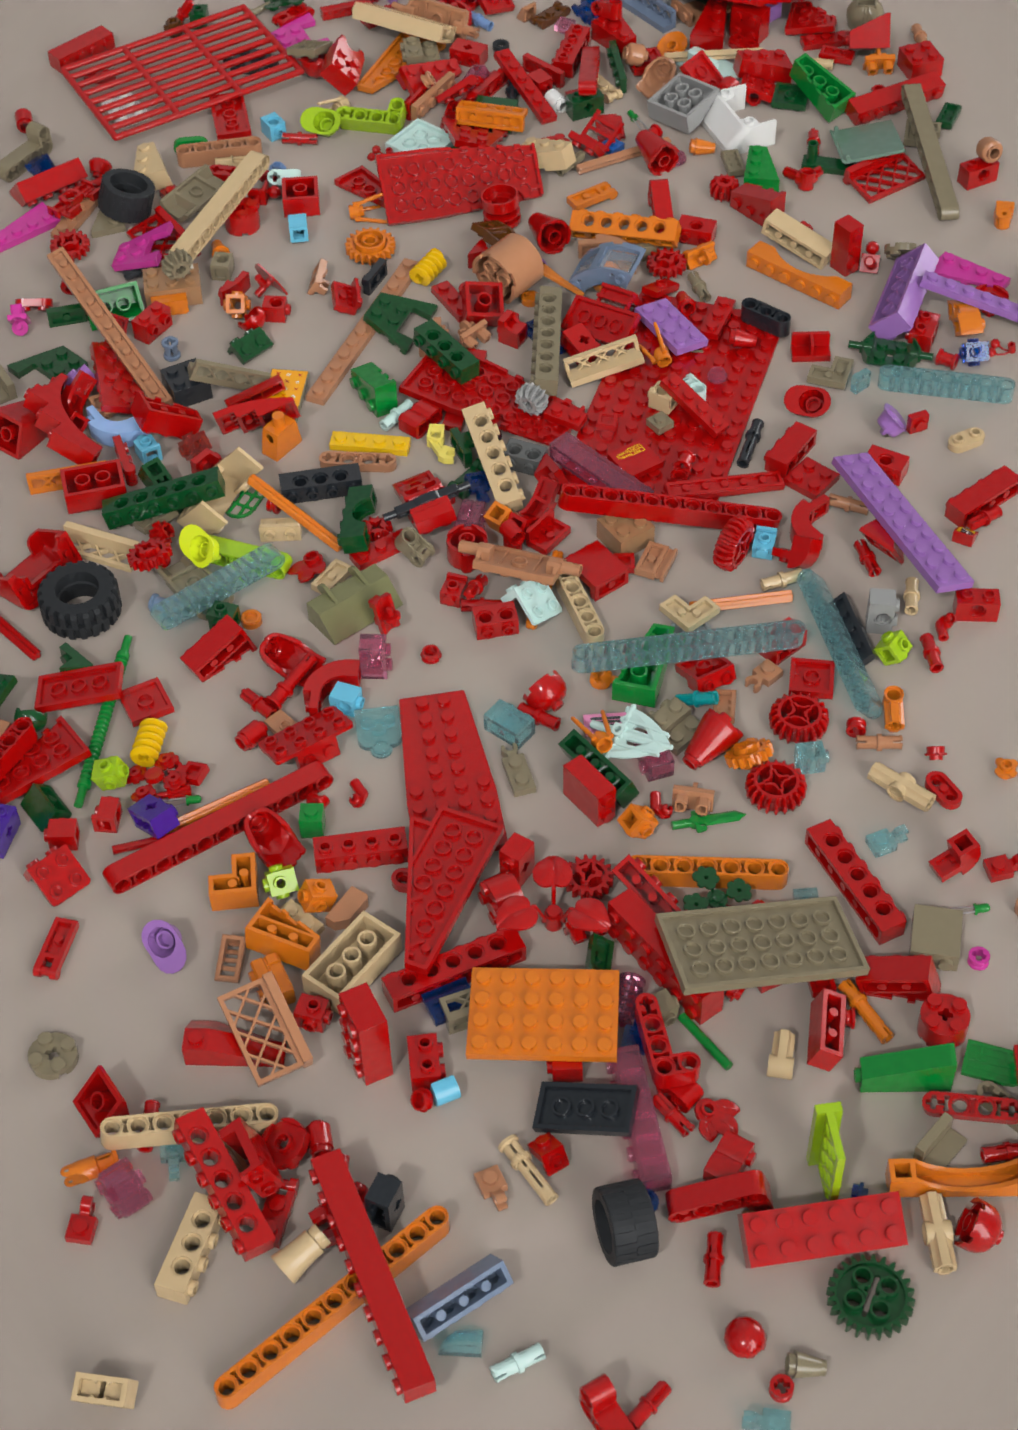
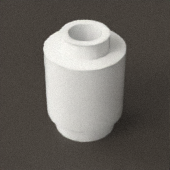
[544,89,566,113]

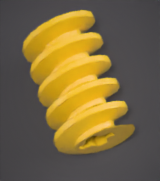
[409,248,447,286]
[130,718,168,767]

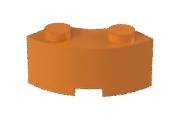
[947,300,985,337]

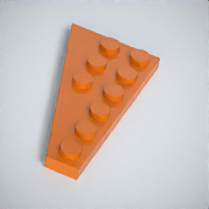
[357,32,446,94]

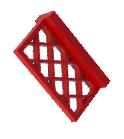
[843,148,926,204]
[126,205,201,267]

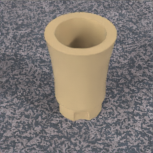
[271,1224,331,1284]

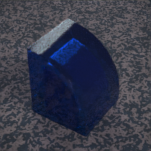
[24,153,55,175]

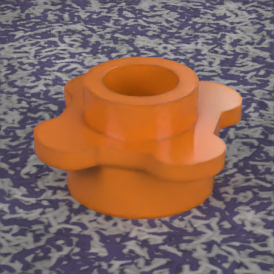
[994,757,1018,780]

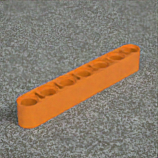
[631,855,789,890]

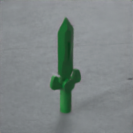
[671,810,746,833]

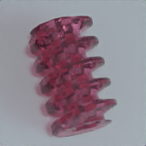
[618,972,646,1027]

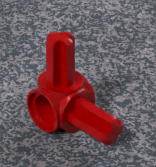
[782,166,824,191]

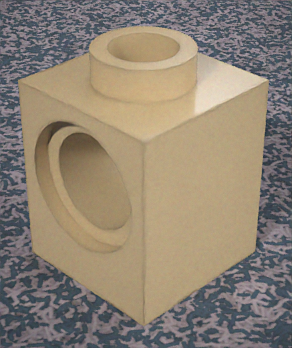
[647,381,678,415]

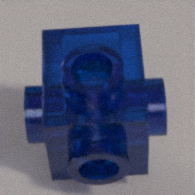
[959,338,990,366]

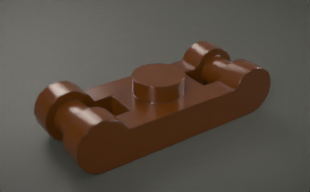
[529,1,571,30]

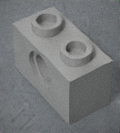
[865,588,900,634]

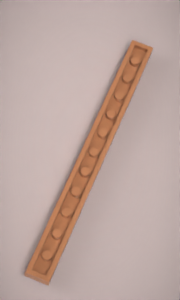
[46,246,173,405]
[306,258,418,406]

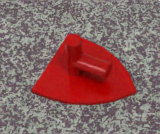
[254,263,288,298]

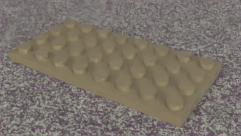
[654,896,870,995]

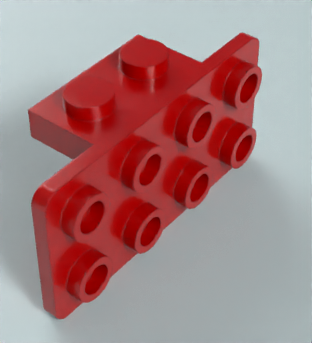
[258,706,353,769]

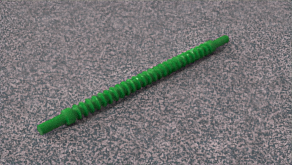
[74,635,132,808]

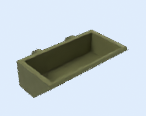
[307,564,403,645]

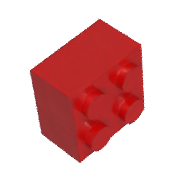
[730,3,770,44]
[897,40,944,79]
[282,176,320,217]
[461,281,504,327]

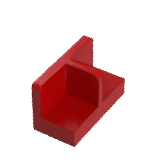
[790,331,831,362]

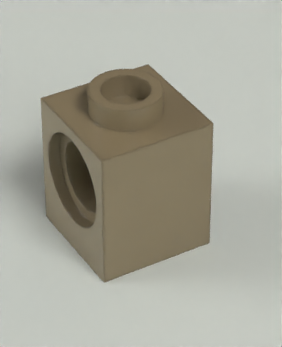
[210,252,235,281]

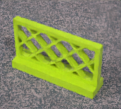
[806,1101,846,1201]

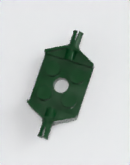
[848,331,934,370]

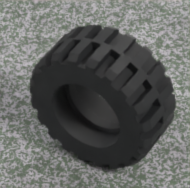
[37,561,122,640]

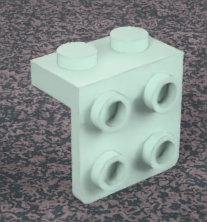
[500,581,562,626]

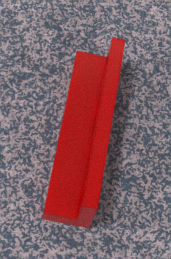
[458,67,509,102]

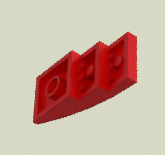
[213,397,301,435]

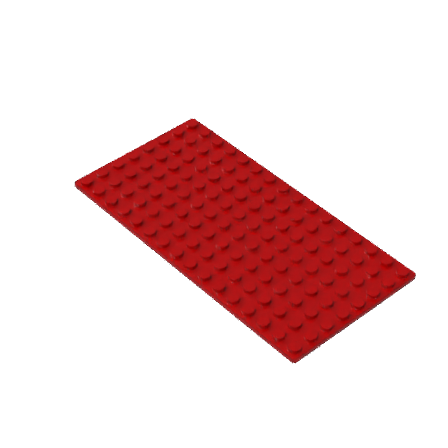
[557,292,780,501]

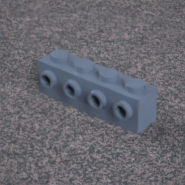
[406,1254,514,1342]

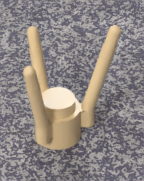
[317,95,350,111]

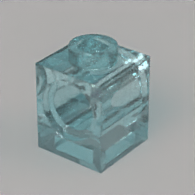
[794,740,829,774]

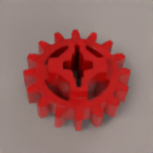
[50,229,90,261]
[647,247,687,279]
[127,538,173,572]
[566,854,614,900]

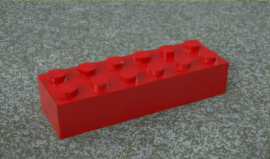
[607,888,724,1025]
[737,1191,908,1268]

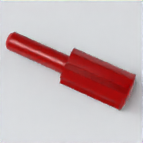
[154,783,192,799]

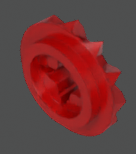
[363,516,393,542]

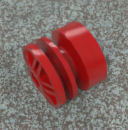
[481,184,521,228]

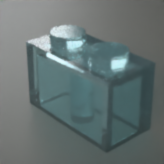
[483,699,535,750]

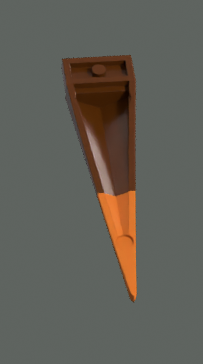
[471,220,584,296]

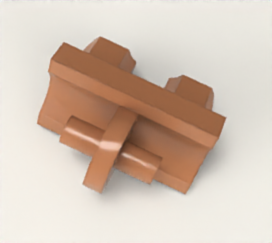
[458,319,492,350]
[672,782,715,816]

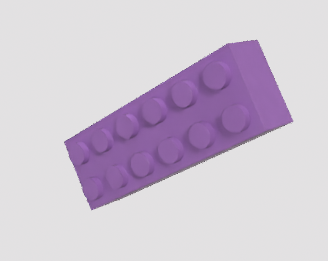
[868,243,939,340]

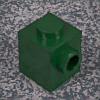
[189,4,209,30]

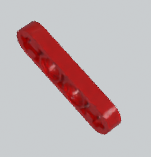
[922,1091,1018,1125]

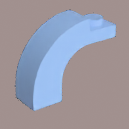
[85,405,149,447]

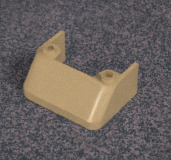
[176,446,264,535]

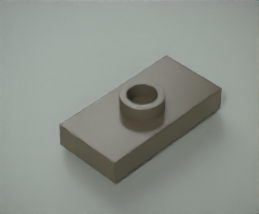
[720,149,745,176]

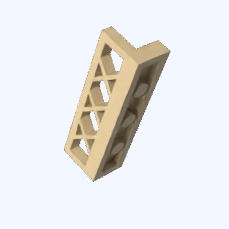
[563,334,645,388]
[63,521,140,573]

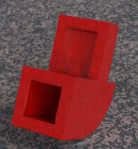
[771,535,823,569]
[928,828,981,883]

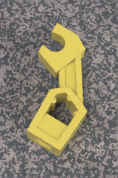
[427,424,455,464]

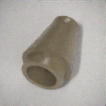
[785,1350,827,1379]

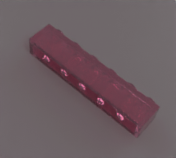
[550,432,654,493]
[605,1044,672,1193]

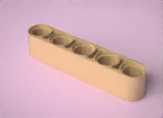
[556,574,604,652]

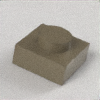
[646,411,674,435]

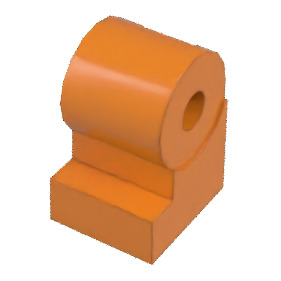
[994,201,1015,230]

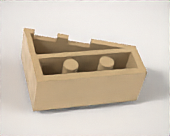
[522,137,576,171]
[134,142,173,191]

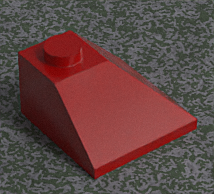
[859,519,904,565]

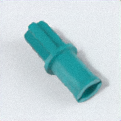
[675,690,719,708]

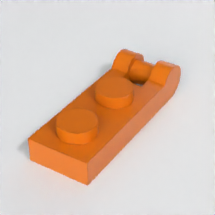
[567,181,618,210]

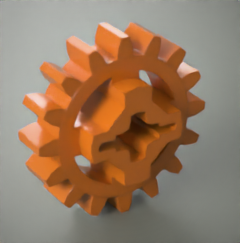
[724,738,774,770]

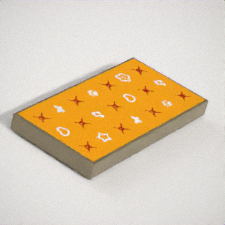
[268,368,310,423]

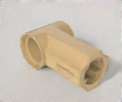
[767,1029,795,1080]

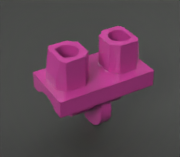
[7,304,31,336]

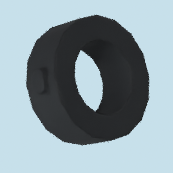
[492,39,509,52]

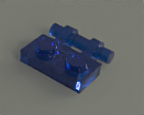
[571,0,600,25]

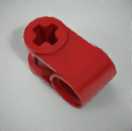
[591,0,622,20]
[656,1071,704,1113]

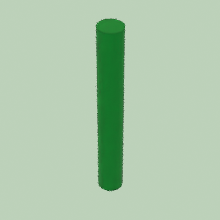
[678,1012,733,1071]

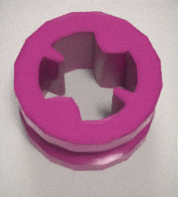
[967,946,990,971]

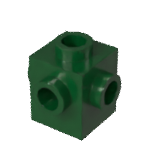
[206,600,241,629]

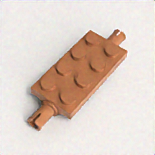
[391,0,480,41]
[458,539,583,585]

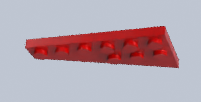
[90,341,145,414]
[0,716,92,804]

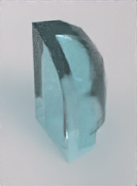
[438,1329,484,1358]

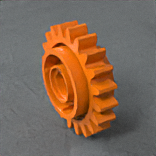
[345,227,396,265]

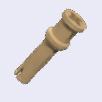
[498,1134,559,1206]

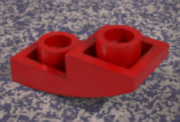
[218,271,251,306]

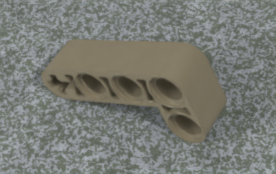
[0,121,53,183]

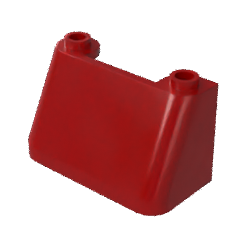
[0,528,82,610]

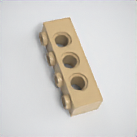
[154,1192,221,1305]

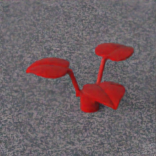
[496,855,611,932]

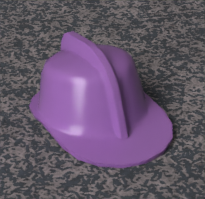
[877,403,907,437]
[141,920,186,974]

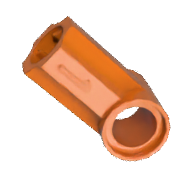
[881,685,905,732]

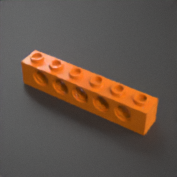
[569,209,681,248]

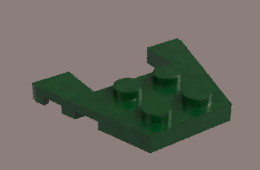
[363,292,438,355]
[7,346,89,394]

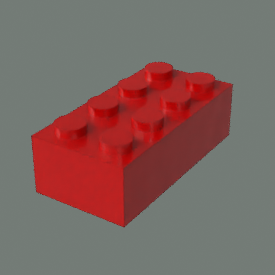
[337,982,393,1086]

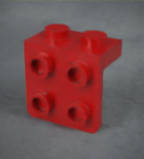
[23,844,91,907]

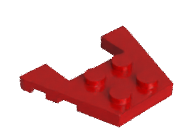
[441,117,508,148]

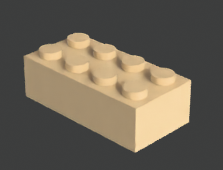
[301,910,403,1015]

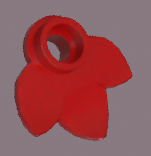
[287,551,326,583]
[694,1098,740,1143]

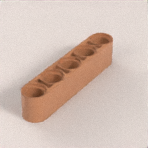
[176,136,263,168]

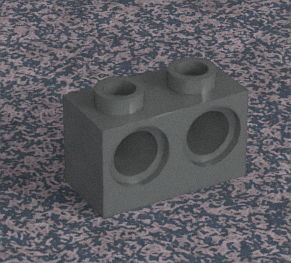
[504,437,548,476]

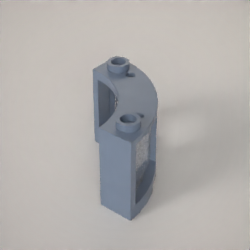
[564,242,647,295]

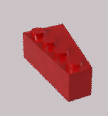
[690,0,728,50]

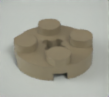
[884,242,920,259]
[27,1032,79,1080]

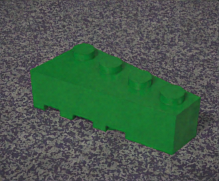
[789,53,856,123]
[612,623,675,708]

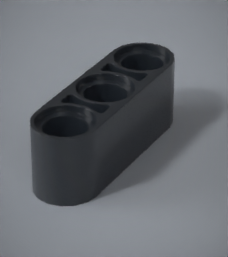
[741,298,791,337]

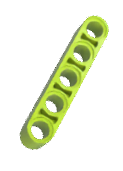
[208,534,293,579]

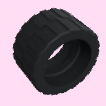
[98,168,156,224]
[592,1178,659,1267]

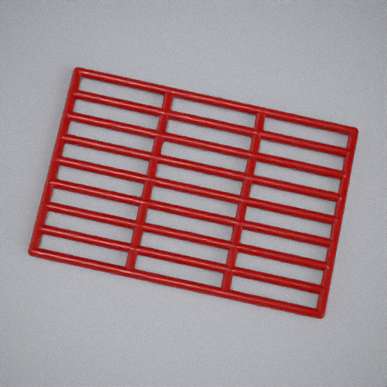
[59,4,305,141]

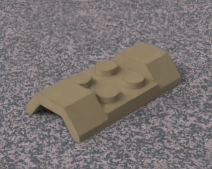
[160,164,224,223]
[154,554,234,621]

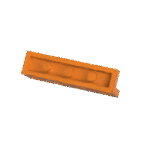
[456,100,528,132]
[26,460,106,495]

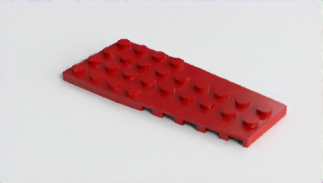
[375,143,544,226]
[399,355,585,448]
[399,690,507,851]

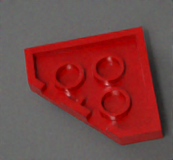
[785,1,837,36]

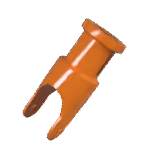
[60,1150,122,1187]

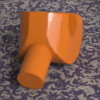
[590,664,618,690]

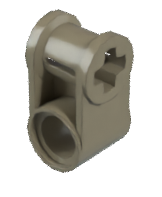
[394,527,435,568]

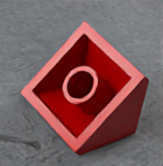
[72,1065,130,1138]

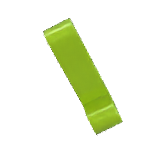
[336,97,406,135]

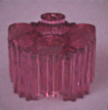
[94,1157,153,1220]

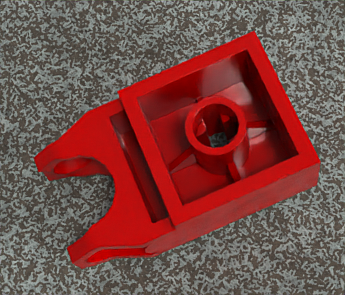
[319,34,365,96]

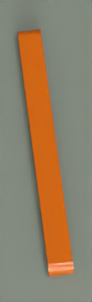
[214,1205,450,1410]

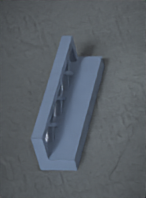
[622,0,676,33]

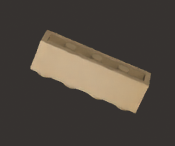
[761,208,832,270]

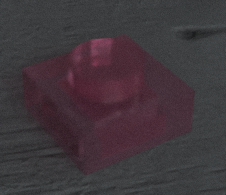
[554,16,576,34]

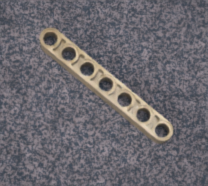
[100,1103,279,1150]

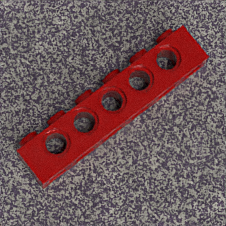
[805,819,907,945]
[381,929,526,1013]
[172,1107,276,1262]

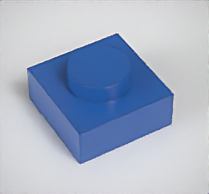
[602,138,625,154]

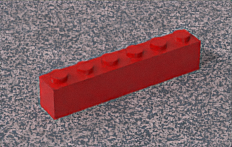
[845,71,946,126]

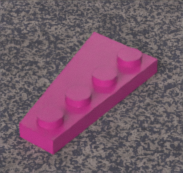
[0,202,61,253]
[934,251,1011,289]

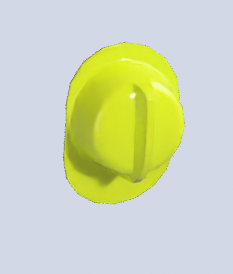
[179,524,221,568]

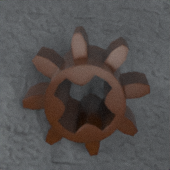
[163,17,184,38]

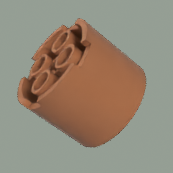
[472,233,544,304]

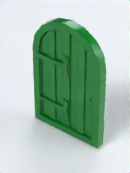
[960,1039,1018,1087]

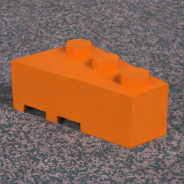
[245,897,320,970]

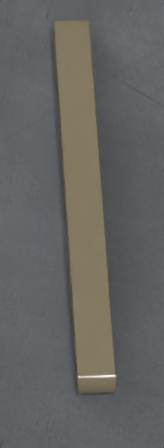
[901,83,960,221]

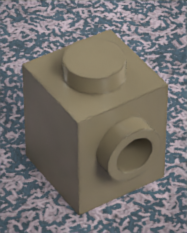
[646,988,680,1031]

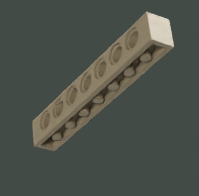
[530,286,562,396]

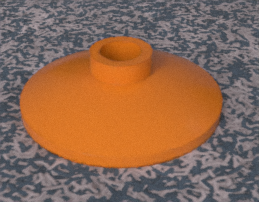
[657,31,687,57]

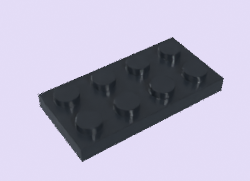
[532,1081,640,1137]

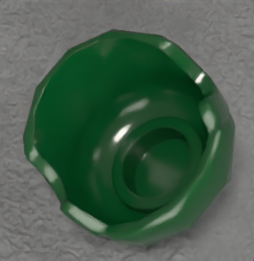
[14,708,48,732]

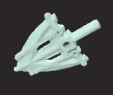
[590,704,673,760]

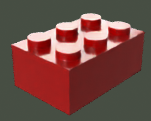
[60,459,127,514]

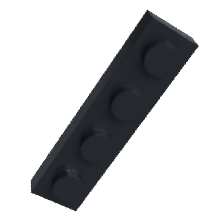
[827,592,877,669]

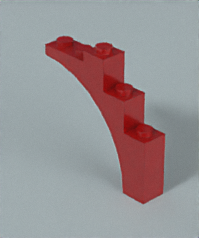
[23,373,103,465]

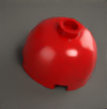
[523,670,567,712]
[954,1197,1004,1253]

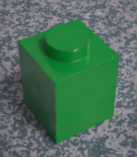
[298,803,326,838]

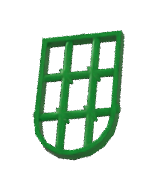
[226,487,265,519]

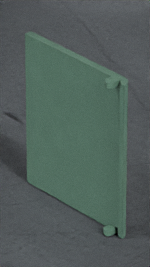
[829,120,905,164]

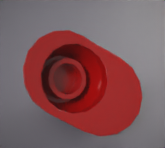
[784,385,831,418]

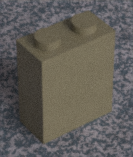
[909,904,963,971]

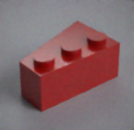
[730,183,786,227]
[130,390,203,441]
[180,614,258,683]
[855,954,941,1004]

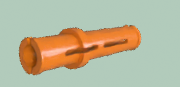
[838,979,894,1044]

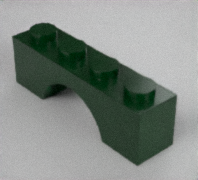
[337,484,377,554]

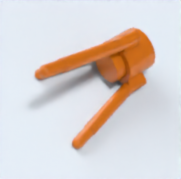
[348,193,387,224]
[639,322,672,367]
[571,710,614,754]

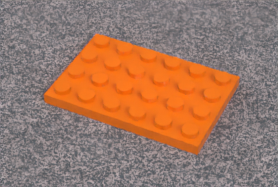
[466,967,620,1062]

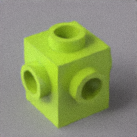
[874,630,913,666]
[91,756,129,791]
[261,864,299,899]

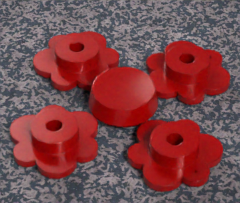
[126,752,187,802]

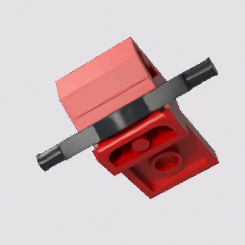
[382,470,471,534]

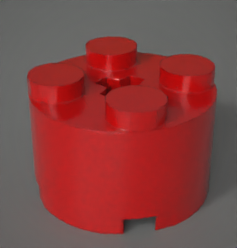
[224,197,260,237]
[446,524,488,574]
[477,870,524,925]
[917,993,971,1047]

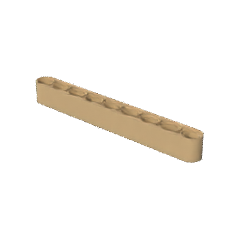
[169,151,270,260]

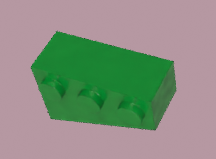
[743,145,780,192]
[349,362,398,418]

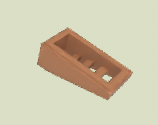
[214,934,247,984]

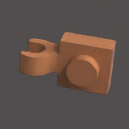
[474,1165,508,1212]

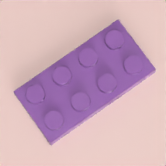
[634,298,709,356]

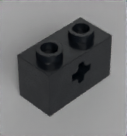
[364,1172,405,1232]

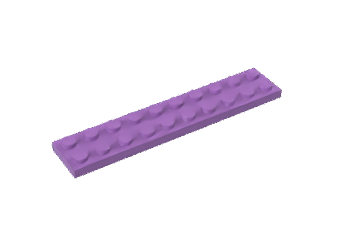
[832,452,974,594]

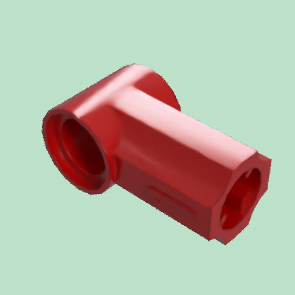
[499,519,526,550]

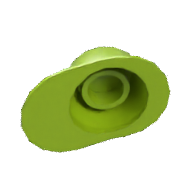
[300,107,341,137]

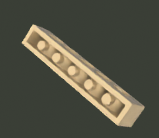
[461,401,525,512]

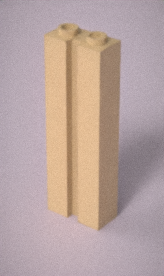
[352,1,457,44]

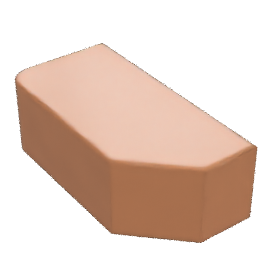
[325,886,369,931]

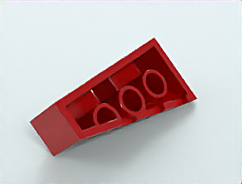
[9,157,88,207]

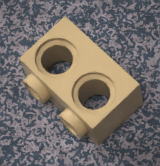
[71,1372,139,1410]

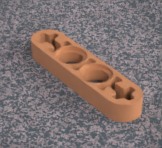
[319,451,397,473]

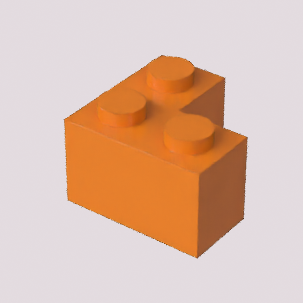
[208,852,259,911]

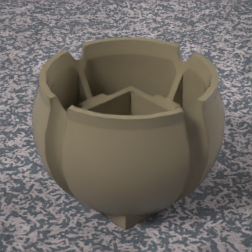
[846,0,884,30]

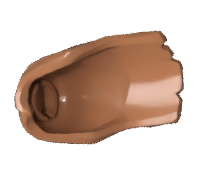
[636,56,677,99]

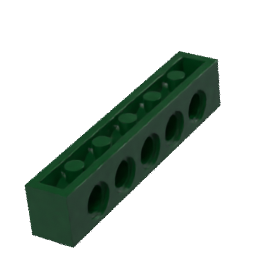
[102,466,225,530]

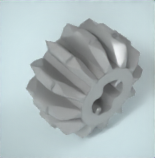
[515,382,549,416]

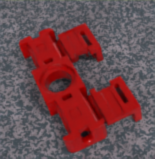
[47,179,100,220]

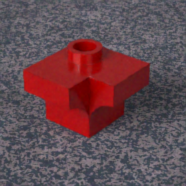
[497,309,527,349]

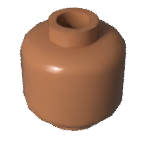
[622,43,648,66]
[976,137,1003,163]

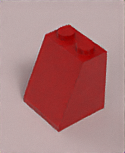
[842,13,891,50]
[0,400,48,460]

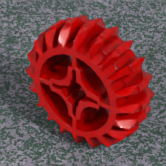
[713,516,755,572]
[769,692,829,746]
[745,759,807,815]

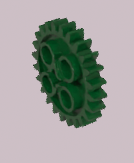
[826,1254,915,1341]

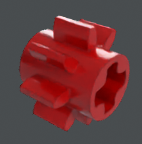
[149,520,175,544]

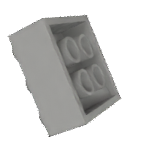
[647,72,720,134]

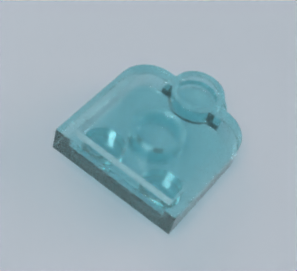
[354,705,402,759]

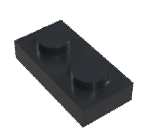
[361,258,388,296]

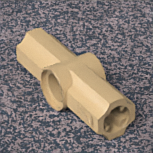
[867,762,936,812]
[919,1191,957,1275]

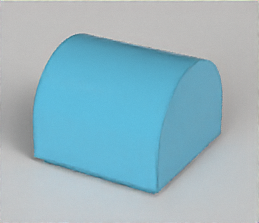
[430,1075,461,1107]

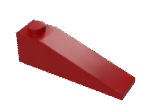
[182,1020,287,1067]

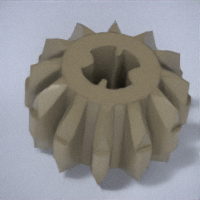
[161,248,194,281]

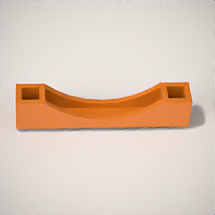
[746,241,853,310]
[885,1158,1018,1197]

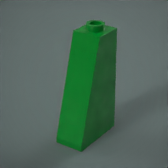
[854,1043,957,1092]

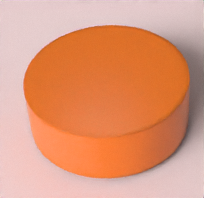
[521,290,538,307]
[241,609,262,630]

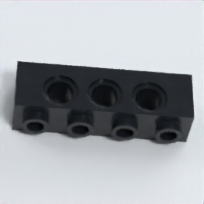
[278,463,362,504]

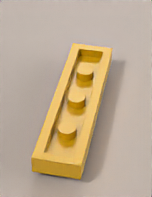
[329,431,411,456]

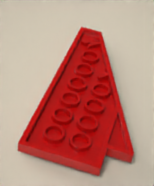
[404,805,505,975]

